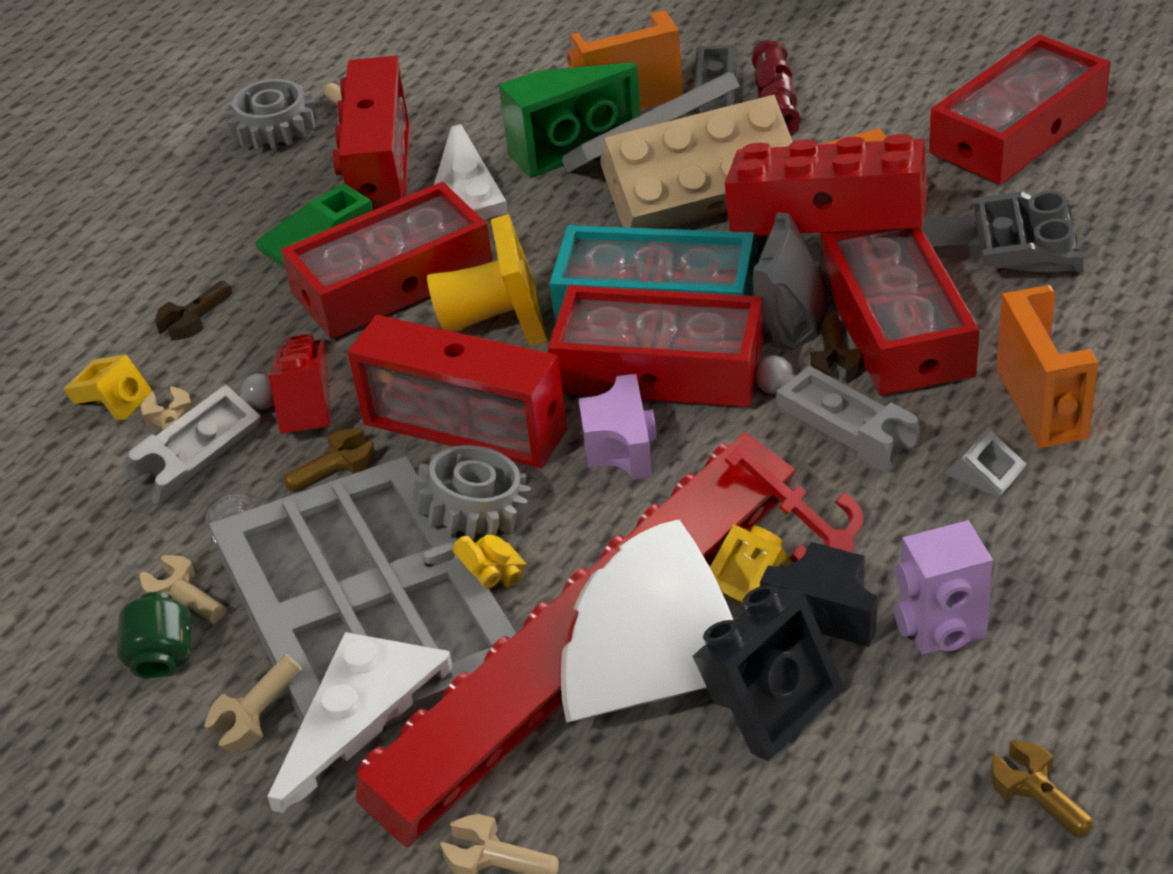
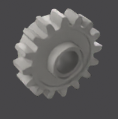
[225,79,318,149]
[412,445,531,541]

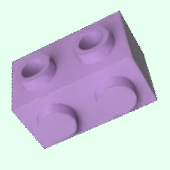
[894,520,993,655]

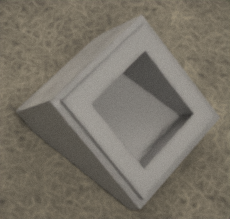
[944,427,1027,497]

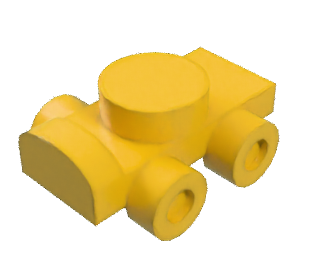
[452,535,527,589]

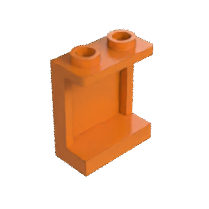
[566,10,683,110]
[996,285,1099,448]

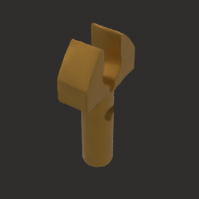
[283,429,376,492]
[991,740,1094,838]

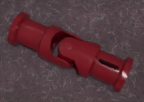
[751,40,801,136]

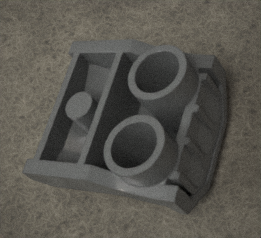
[973,190,1084,273]
[753,212,829,350]

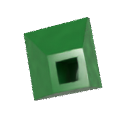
[255,183,373,269]

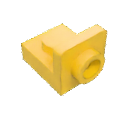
[63,354,152,420]
[710,524,791,606]

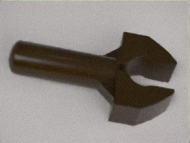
[155,280,232,341]
[810,314,861,384]

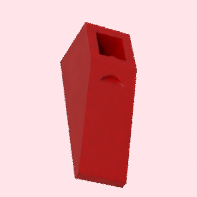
[269,334,332,434]

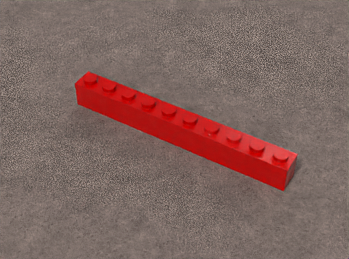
[356,431,795,848]

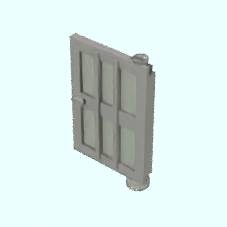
[205,456,516,759]

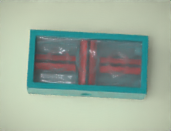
[549,225,755,324]

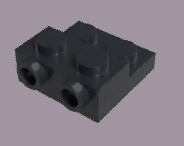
[692,585,845,761]

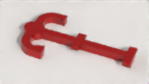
[725,435,863,563]

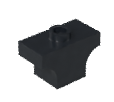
[760,542,877,647]

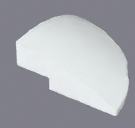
[561,519,733,723]

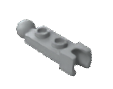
[754,355,920,472]
[123,373,274,505]

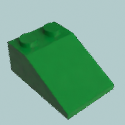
[498,62,641,178]

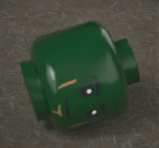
[117,592,192,679]

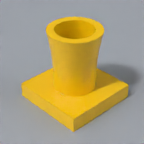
[427,214,548,345]

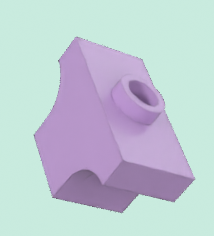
[578,374,657,480]

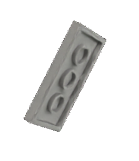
[562,72,739,172]

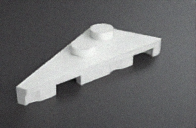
[434,124,508,220]
[267,632,452,813]

